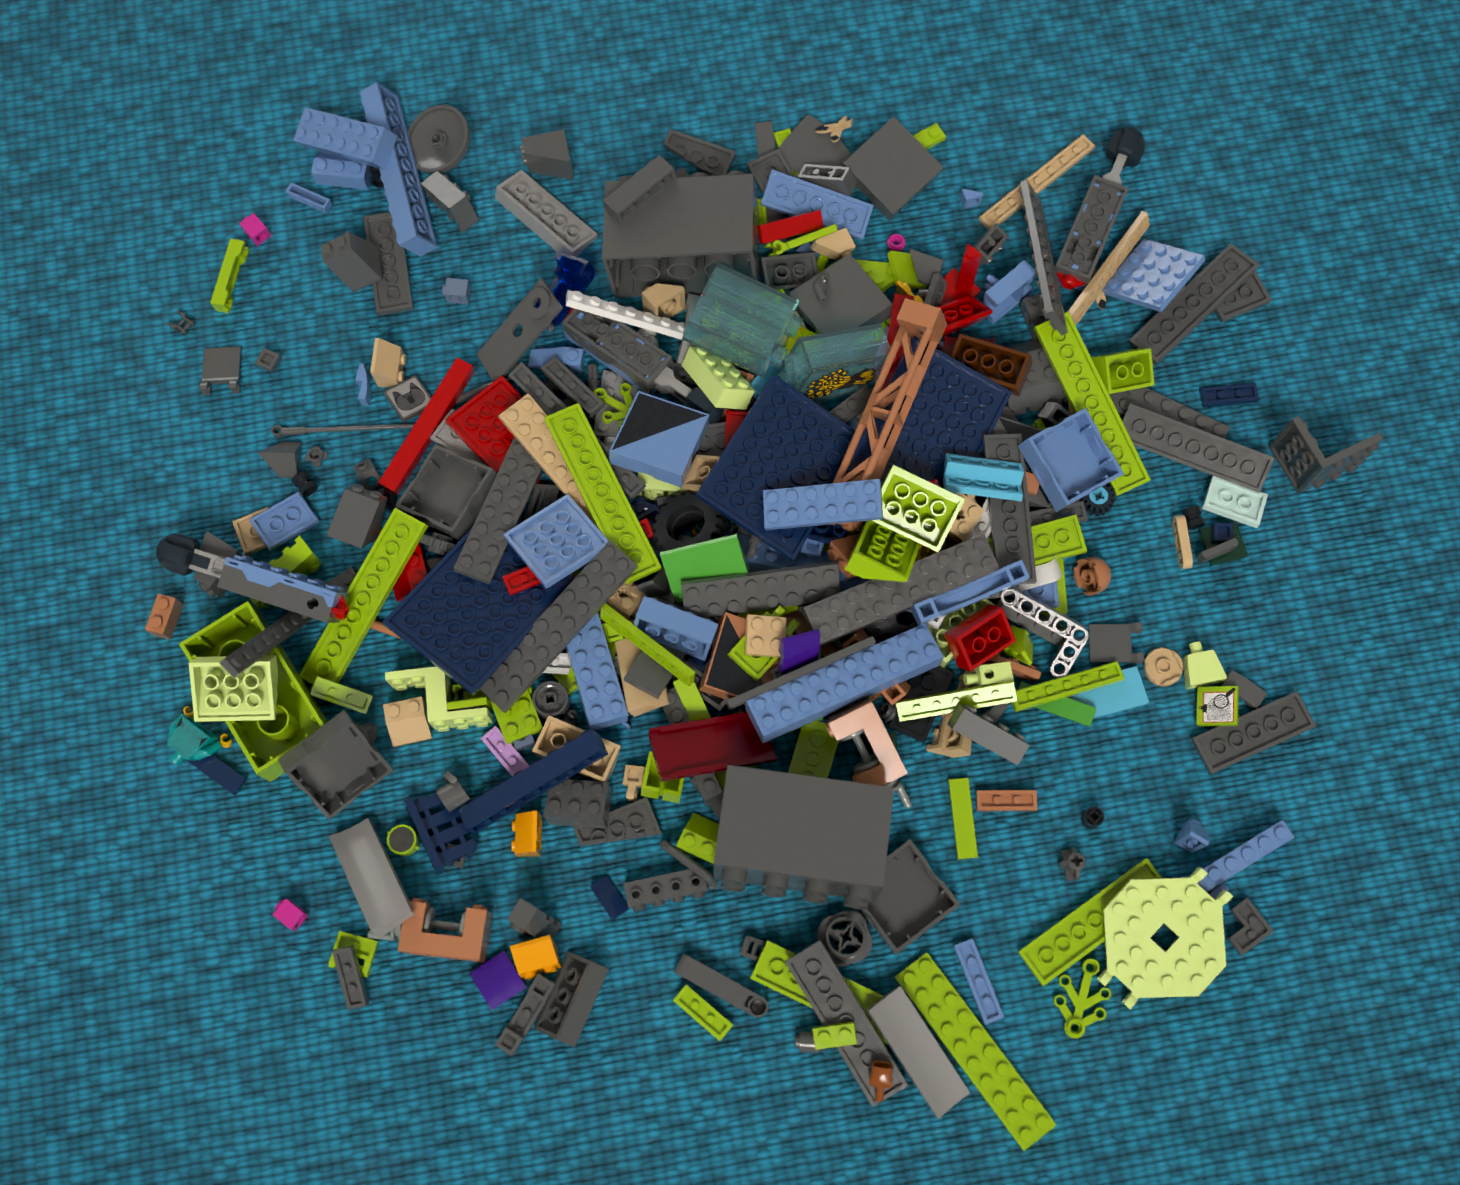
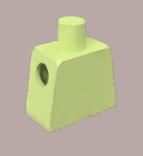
[1182,641,1227,690]
[963,662,1014,687]

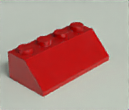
[920,295,992,340]
[379,515,429,602]

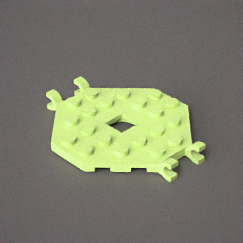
[1097,867,1233,1009]

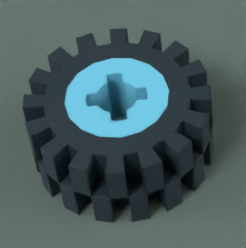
[1079,484,1116,517]

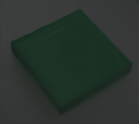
[1198,521,1248,566]

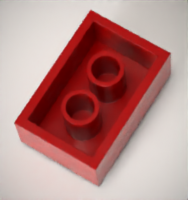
[944,604,1016,671]

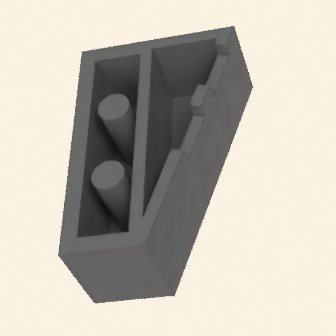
[420,171,479,233]
[507,898,562,939]

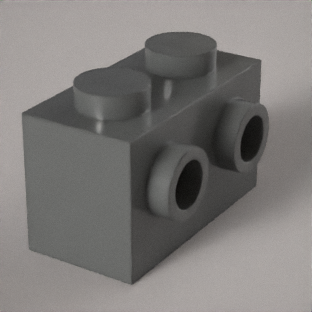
[973,224,1009,267]

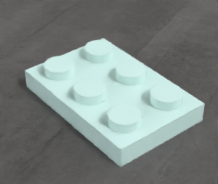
[1202,476,1268,528]

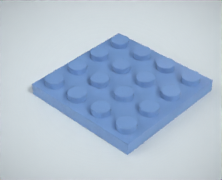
[1102,239,1205,312]
[503,494,608,589]

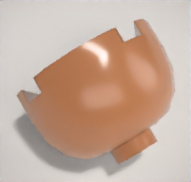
[1073,556,1111,596]

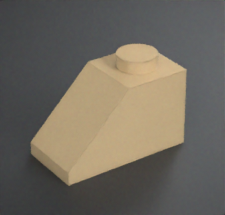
[810,228,856,260]

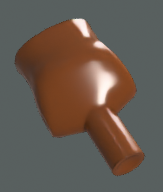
[869,1060,893,1102]

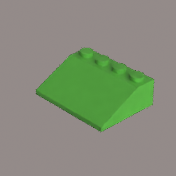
[660,534,750,604]

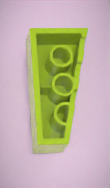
[250,535,322,609]

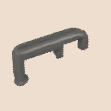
[660,840,719,889]

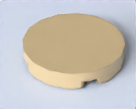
[1143,647,1183,687]

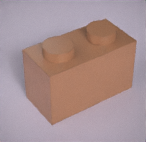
[145,594,184,640]

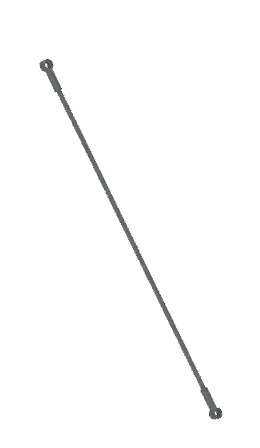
[271,416,596,438]

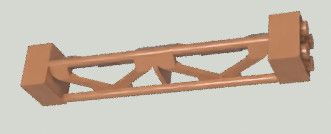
[830,298,947,532]

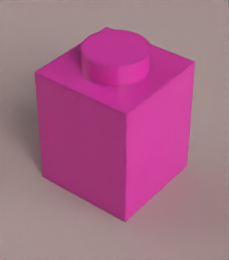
[239,213,271,246]
[273,899,309,931]

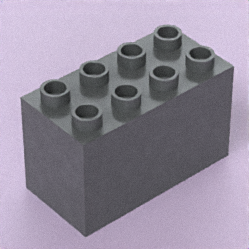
[602,171,760,298]
[714,765,894,909]

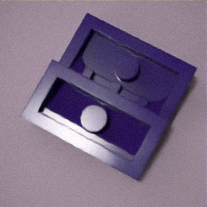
[778,629,820,674]
[469,950,527,1010]

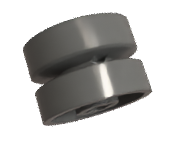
[532,681,571,720]

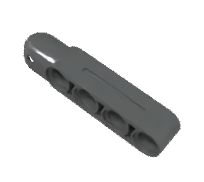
[673,954,768,1018]

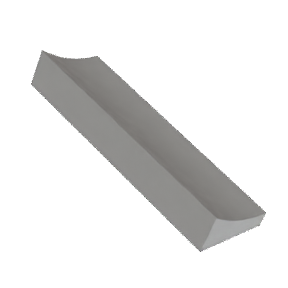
[495,170,598,263]
[329,818,415,937]
[866,986,970,1119]

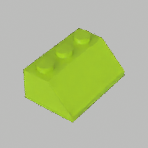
[1092,348,1155,394]
[676,812,719,866]

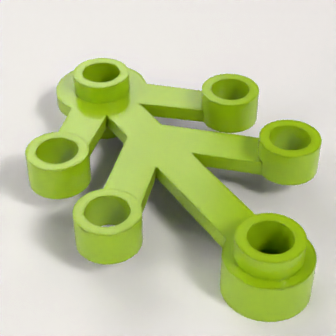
[593,383,644,430]
[1053,959,1111,1039]

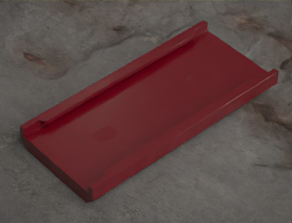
[648,712,778,782]

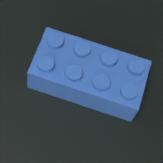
[634,596,718,661]

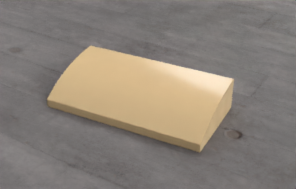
[615,639,670,717]

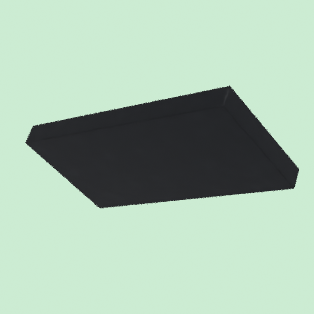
[888,666,954,744]

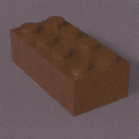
[951,334,1033,396]

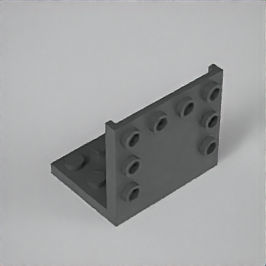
[1269,416,1383,494]

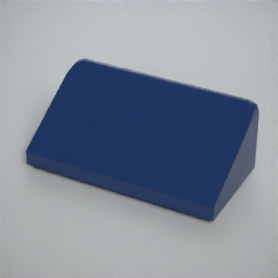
[590,876,629,921]

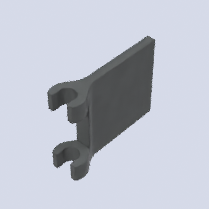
[199,347,242,395]
[1088,623,1144,664]

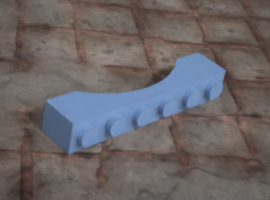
[910,560,1030,626]
[1189,820,1294,892]

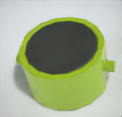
[387,824,420,857]

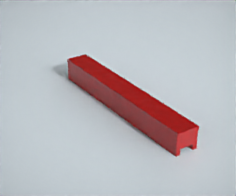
[378,357,475,495]

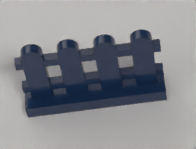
[404,787,478,876]

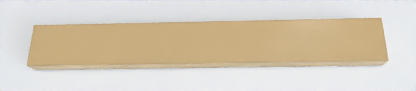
[979,134,1095,229]
[1068,211,1150,326]

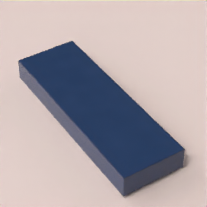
[1199,383,1259,407]
[188,754,248,795]

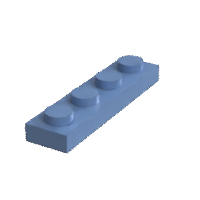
[953,938,1004,1025]

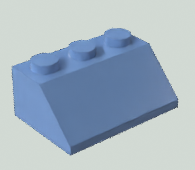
[311,153,372,190]

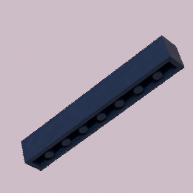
[458,729,609,834]

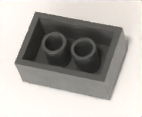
[544,779,613,829]

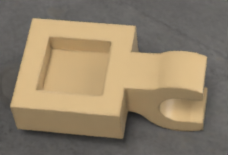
[623,765,646,802]

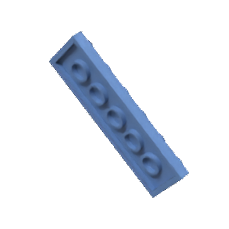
[760,170,874,240]
[763,479,883,530]

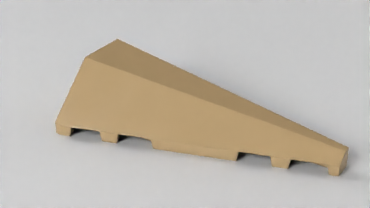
[926,670,973,758]

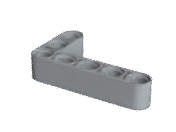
[1001,587,1088,678]

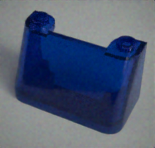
[535,251,595,326]

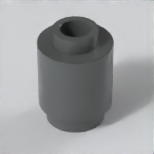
[795,1031,824,1053]

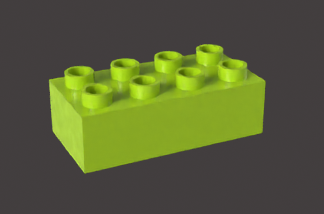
[179,601,328,782]

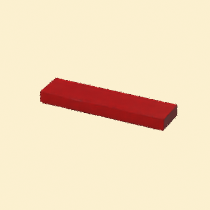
[757,210,824,244]

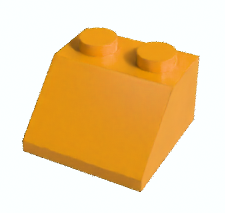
[511,811,542,857]
[510,935,561,980]

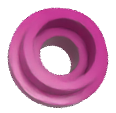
[887,234,905,252]

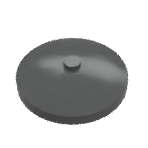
[407,105,471,174]

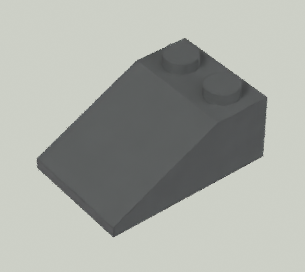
[759,252,818,298]

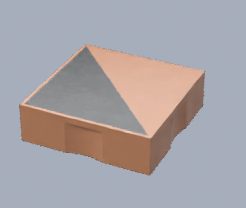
[699,612,781,706]

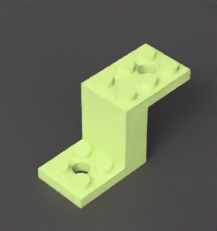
[385,667,493,732]

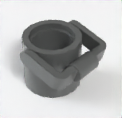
[436,771,471,812]

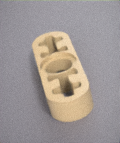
[1172,515,1193,569]

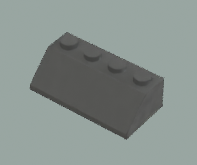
[534,952,608,1047]

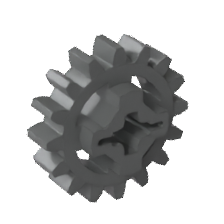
[420,532,456,556]

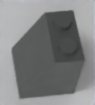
[520,129,574,180]
[321,232,382,292]
[327,484,388,549]
[194,531,242,599]

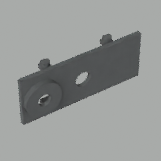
[477,278,563,382]

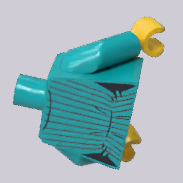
[167,706,232,765]

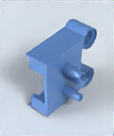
[983,260,1037,324]

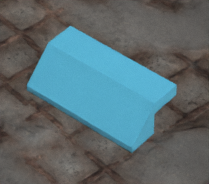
[943,453,1024,501]

